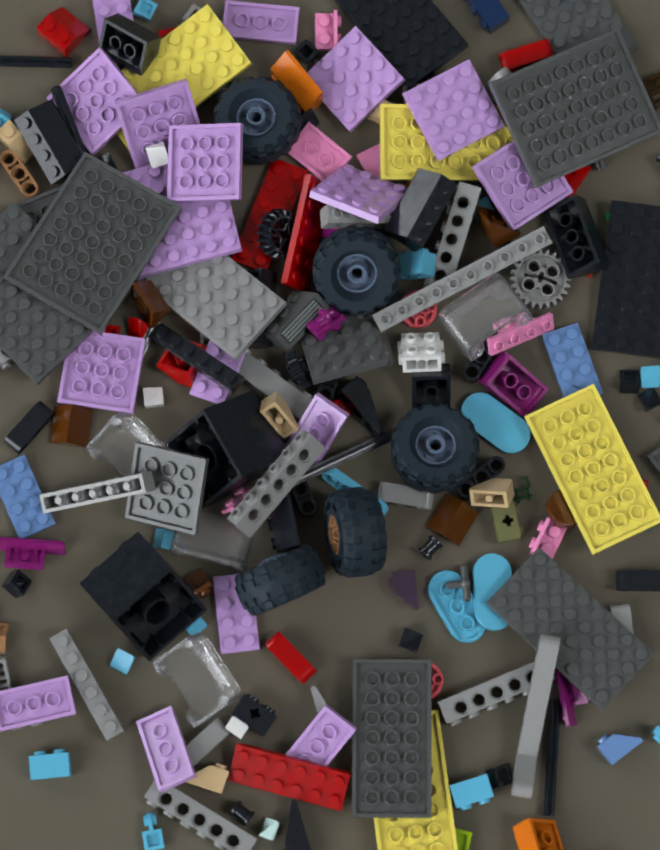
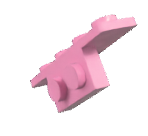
[487,311,554,356]

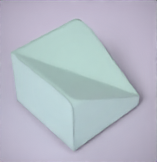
[259,818,280,841]

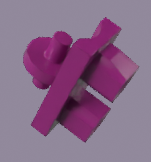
[306,306,346,341]

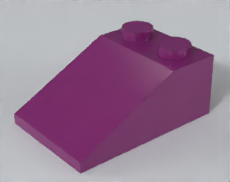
[478,352,549,417]

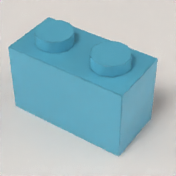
[398,248,436,281]
[29,749,72,780]
[449,774,494,811]

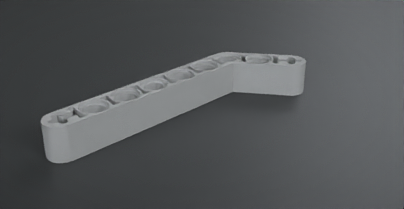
[511,634,560,799]

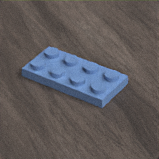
[541,323,603,398]
[0,454,56,539]

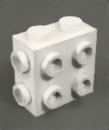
[397,332,445,373]

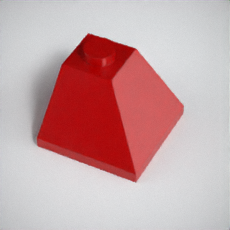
[156,340,207,388]

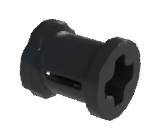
[417,535,443,561]
[229,801,255,826]

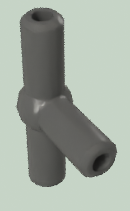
[446,565,471,602]

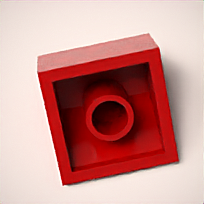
[36,7,91,57]

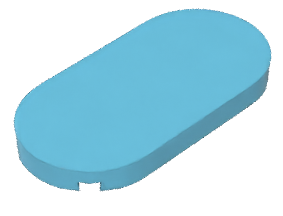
[461,392,530,454]
[472,553,512,631]
[428,570,486,643]

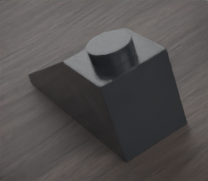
[336,376,382,437]
[282,799,311,850]

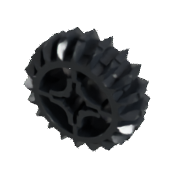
[255,208,296,260]

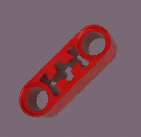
[498,39,554,73]
[264,631,317,685]

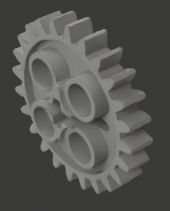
[509,249,571,310]

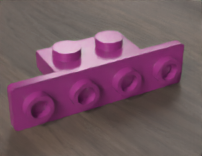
[0,536,66,570]
[555,669,591,727]

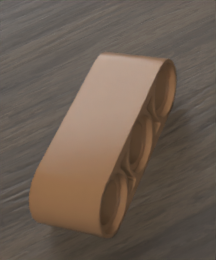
[0,150,40,199]

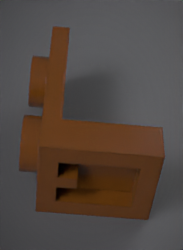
[185,568,214,599]

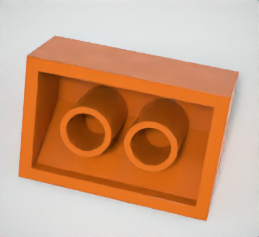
[270,50,323,114]
[513,818,564,850]

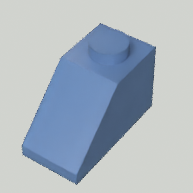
[596,734,643,766]

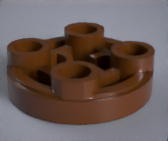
[545,490,577,528]

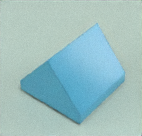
[152,529,175,551]

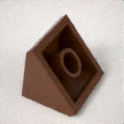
[475,205,521,247]
[131,280,171,329]
[49,405,93,448]
[426,494,478,547]

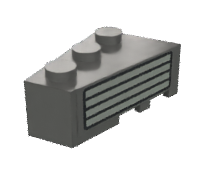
[264,290,331,351]

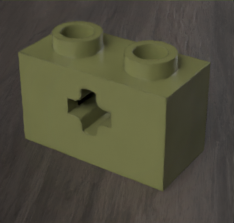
[490,500,524,544]

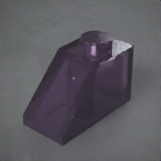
[388,570,419,611]

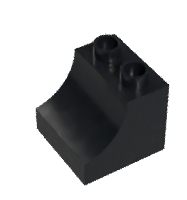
[164,390,287,509]
[79,532,208,662]

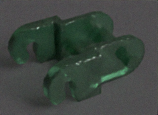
[513,476,533,504]

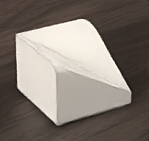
[145,141,168,168]
[143,387,165,409]
[225,716,249,739]

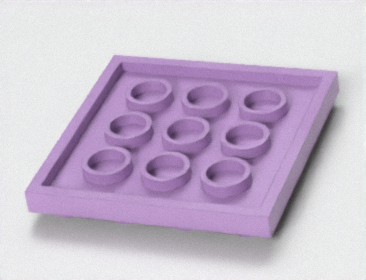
[307,26,405,132]
[47,47,139,155]
[402,59,505,161]
[114,78,200,169]
[167,123,243,202]
[472,141,573,230]
[309,164,407,224]
[57,332,146,414]

